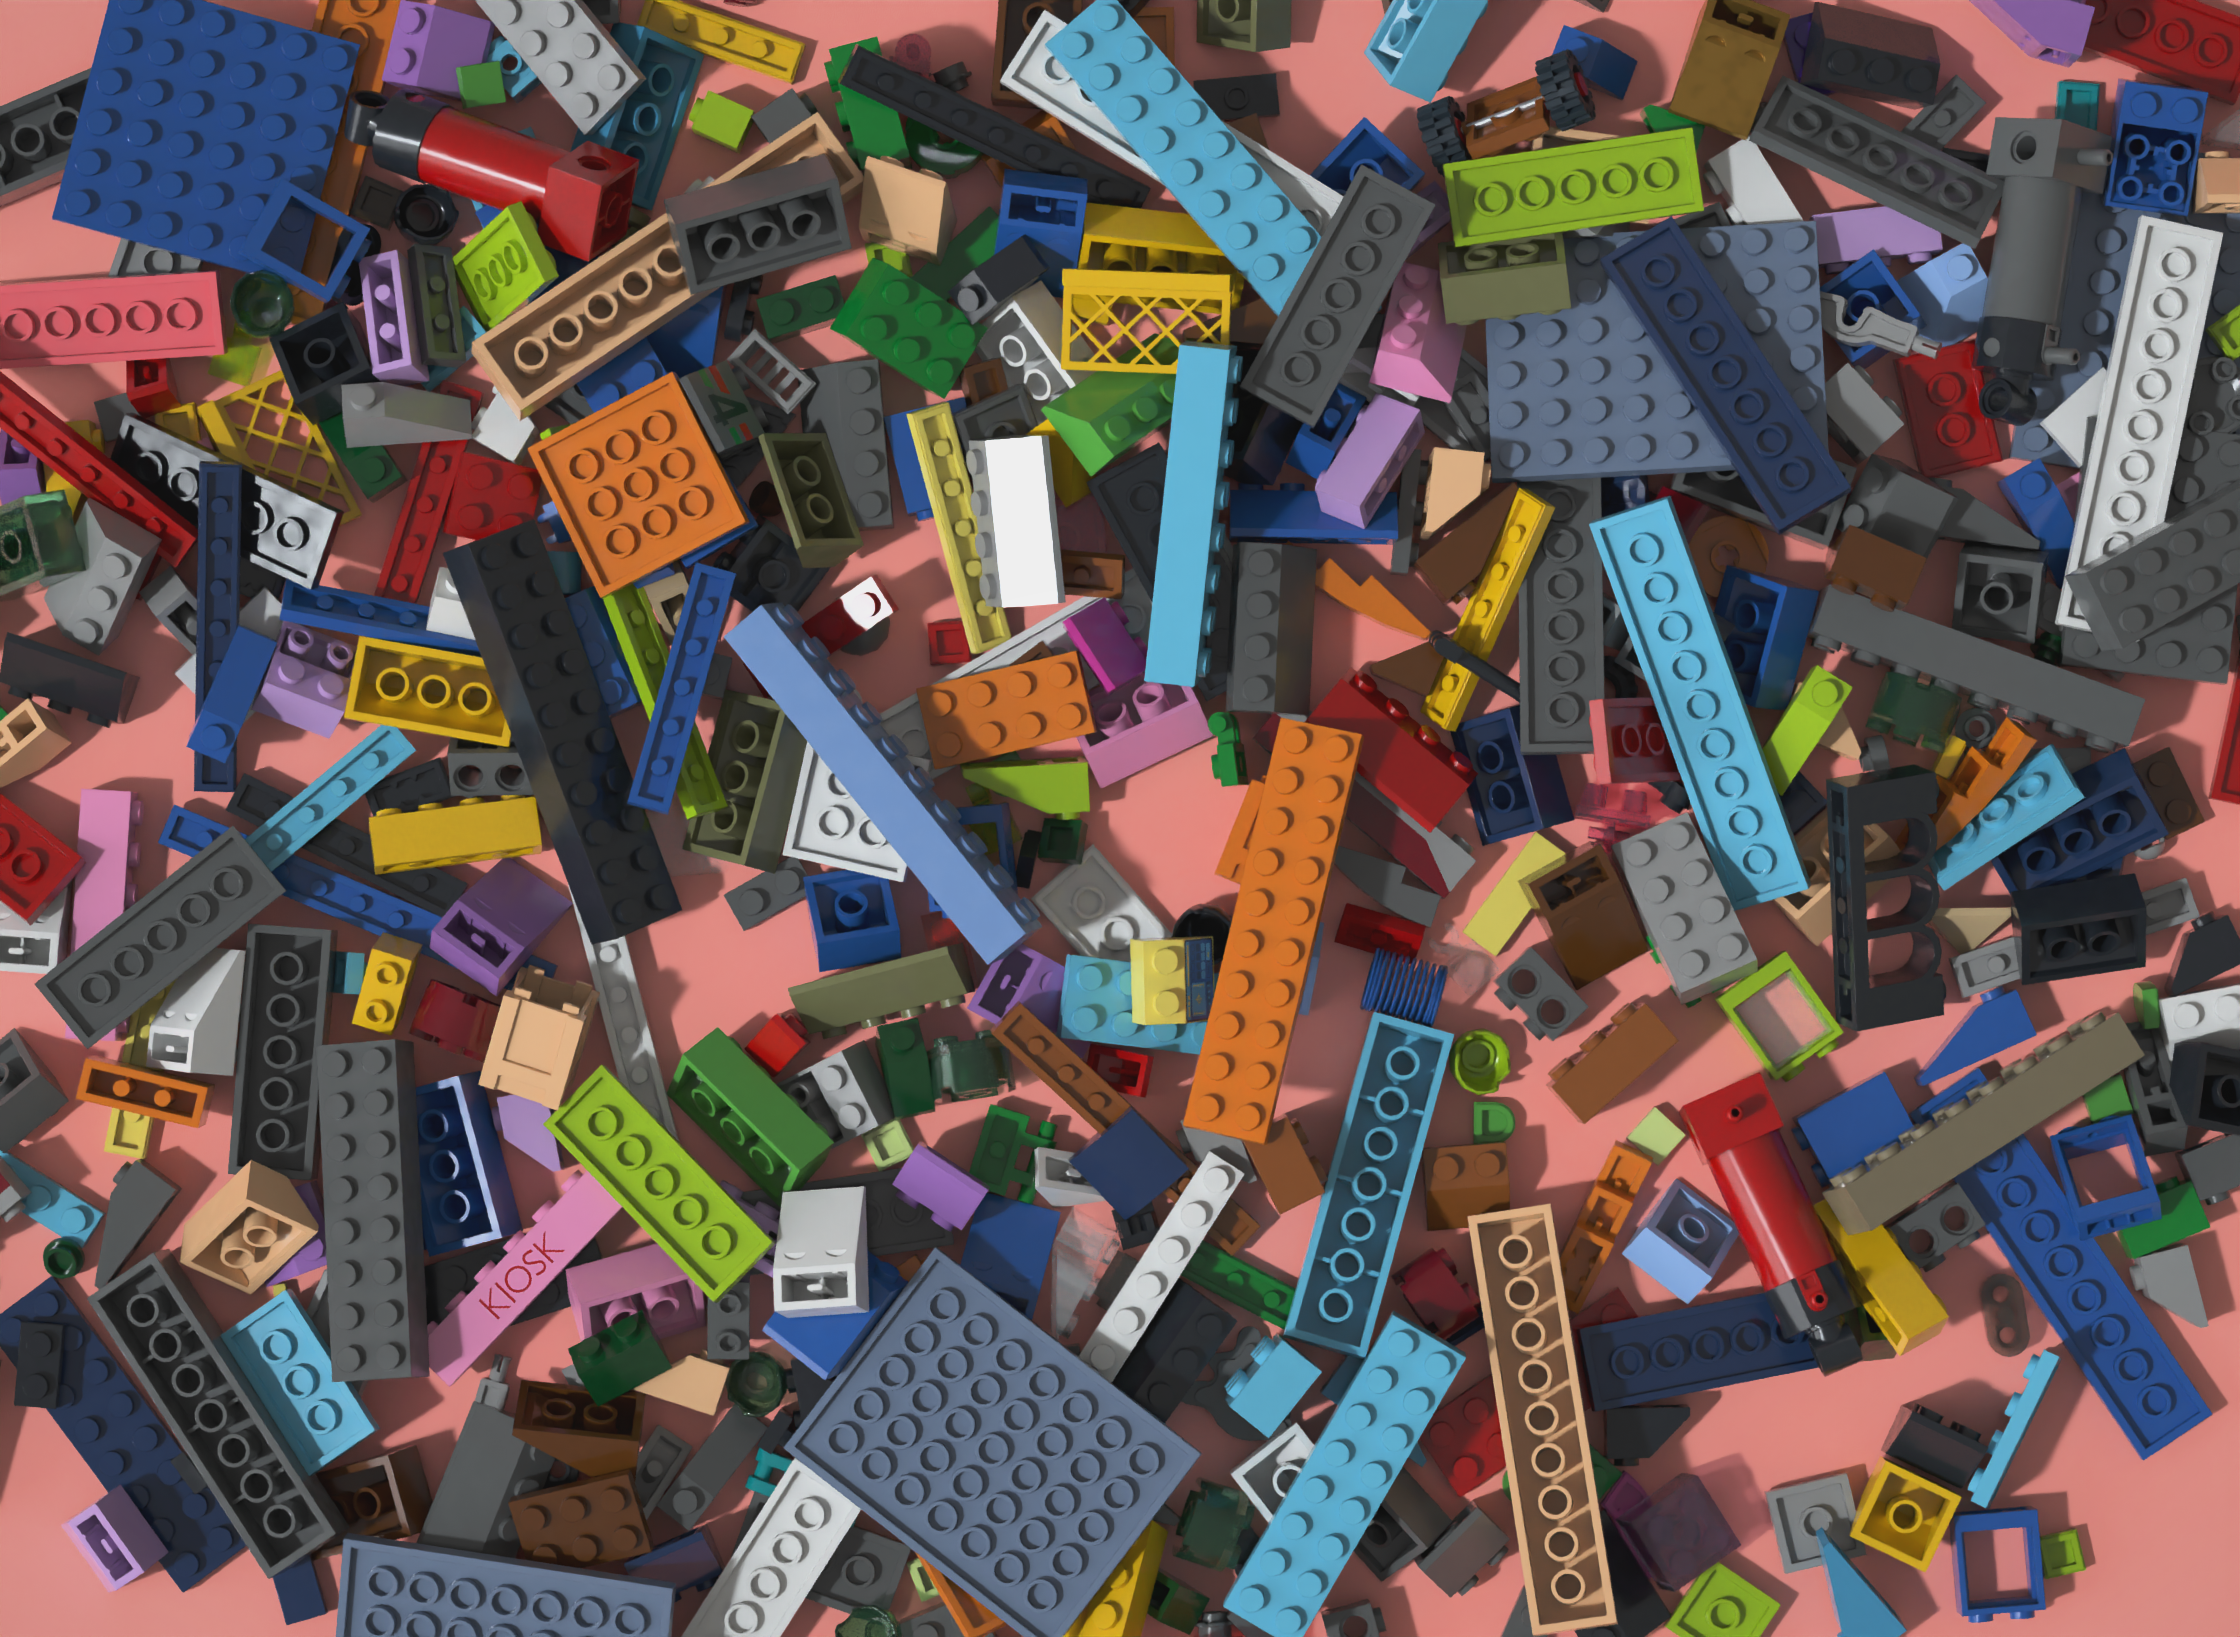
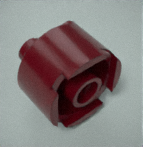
[408,979,501,1063]
[1391,1247,1482,1340]

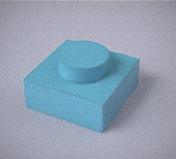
[333,951,368,995]

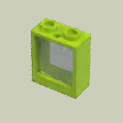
[1714,951,1844,1082]

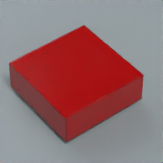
[927,621,972,665]

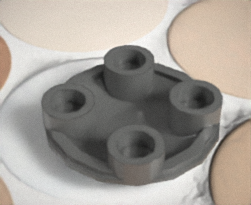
[2183,357,2240,436]

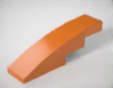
[1285,541,1431,641]
[1895,717,2037,851]
[1559,1140,1653,1314]

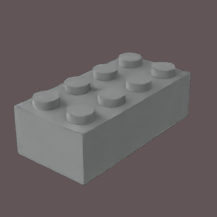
[1611,812,1758,1005]

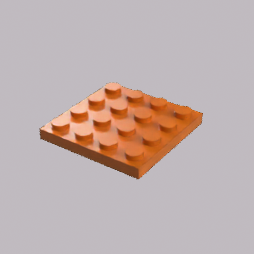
[527,372,750,598]

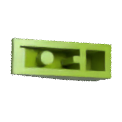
[1762,665,1853,796]
[960,756,1090,820]

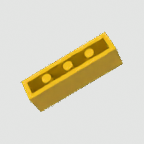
[369,795,542,875]
[1814,1199,1949,1356]

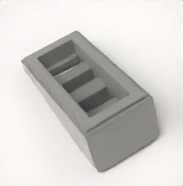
[727,329,817,415]

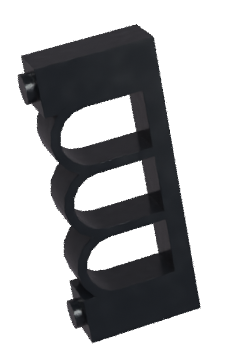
[1826,764,1946,1032]

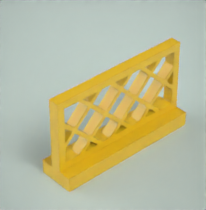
[1061,268,1234,374]
[197,370,362,527]

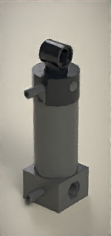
[1971,117,2113,426]

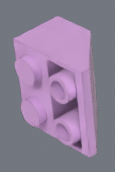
[251,621,357,739]
[61,1484,169,1593]

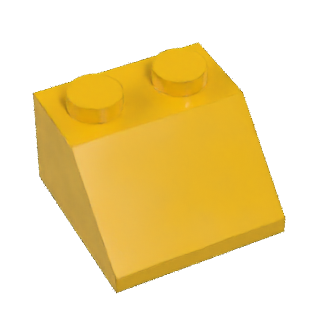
[1849,1456,1962,1573]

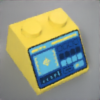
[1130,936,1214,1025]

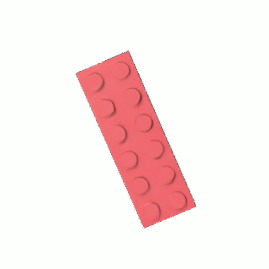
[0,270,228,369]

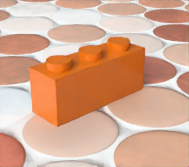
[76,1055,216,1128]

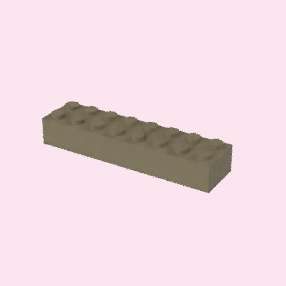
[1822,1011,2145,1236]

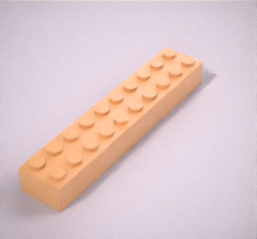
[472,112,864,421]
[1467,1204,1618,1637]

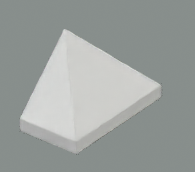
[1034,1147,1106,1208]

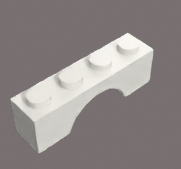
[472,385,540,465]

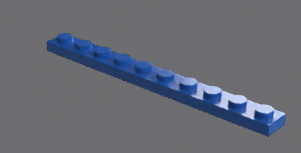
[158,805,558,990]

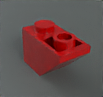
[744,1013,811,1078]

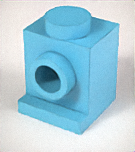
[486,36,542,104]

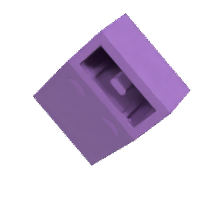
[1969,0,2095,68]
[430,858,573,997]
[967,943,1091,1059]

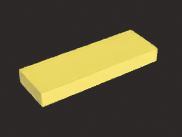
[1462,832,1566,957]

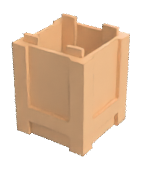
[478,965,600,1111]

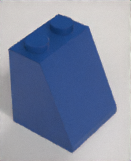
[762,1247,908,1380]

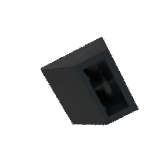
[1881,1403,1989,1489]

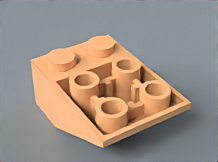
[859,156,957,266]

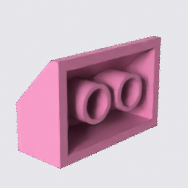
[1369,262,1467,403]
[1076,673,1213,789]
[565,1243,706,1341]

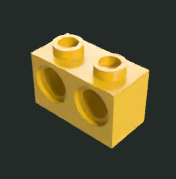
[352,932,423,1036]

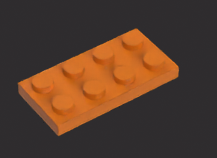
[916,651,1097,770]

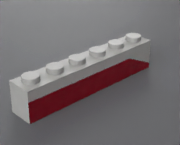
[1252,710,1476,899]

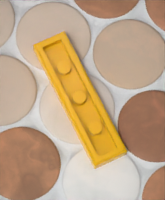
[637,0,806,85]

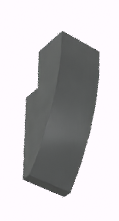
[1334,845,1441,928]

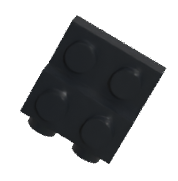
[712,514,831,612]

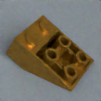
[1668,0,1790,140]

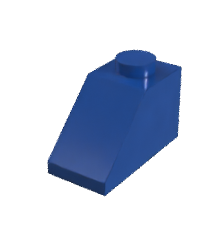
[1552,25,1638,101]
[1285,383,1367,479]

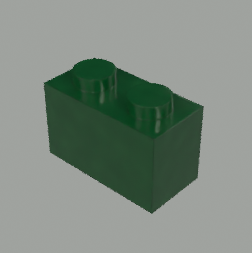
[756,275,845,344]
[568,1310,672,1407]

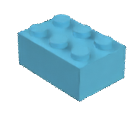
[1224,1333,1322,1438]

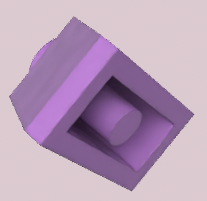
[0,429,46,508]

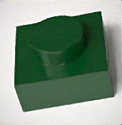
[1037,818,1088,865]

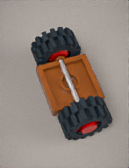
[1417,49,1596,177]

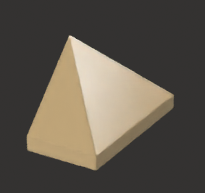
[1928,907,2011,954]

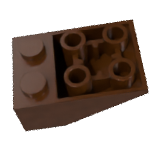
[1518,841,1648,990]

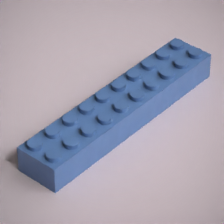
[724,602,1043,965]

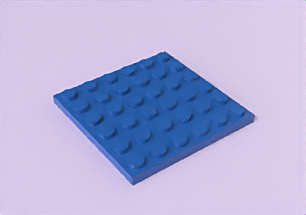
[52,0,360,286]

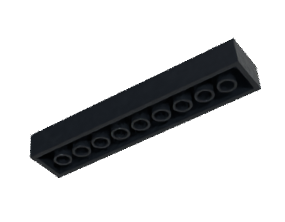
[443,519,682,945]

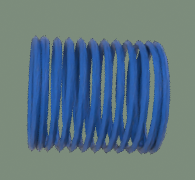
[1360,947,1448,1028]

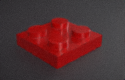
[443,452,542,540]

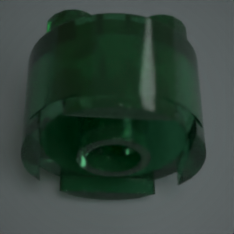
[1865,671,1962,755]
[927,1030,1017,1103]
[1172,1477,1255,1572]

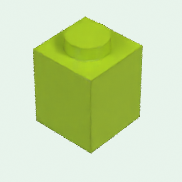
[689,90,755,154]

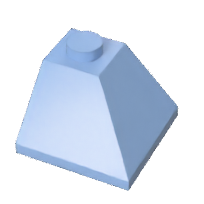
[1897,243,1988,347]

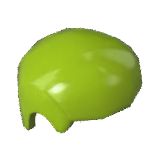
[1449,1028,1511,1095]

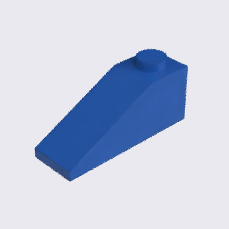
[1997,458,2074,589]
[186,624,278,763]
[1914,985,2037,1086]

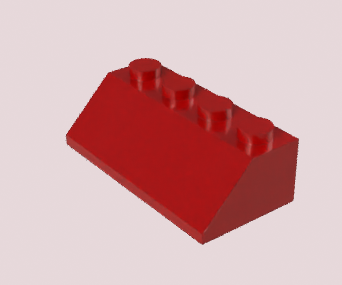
[1305,667,1478,833]

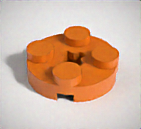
[1688,516,1769,598]

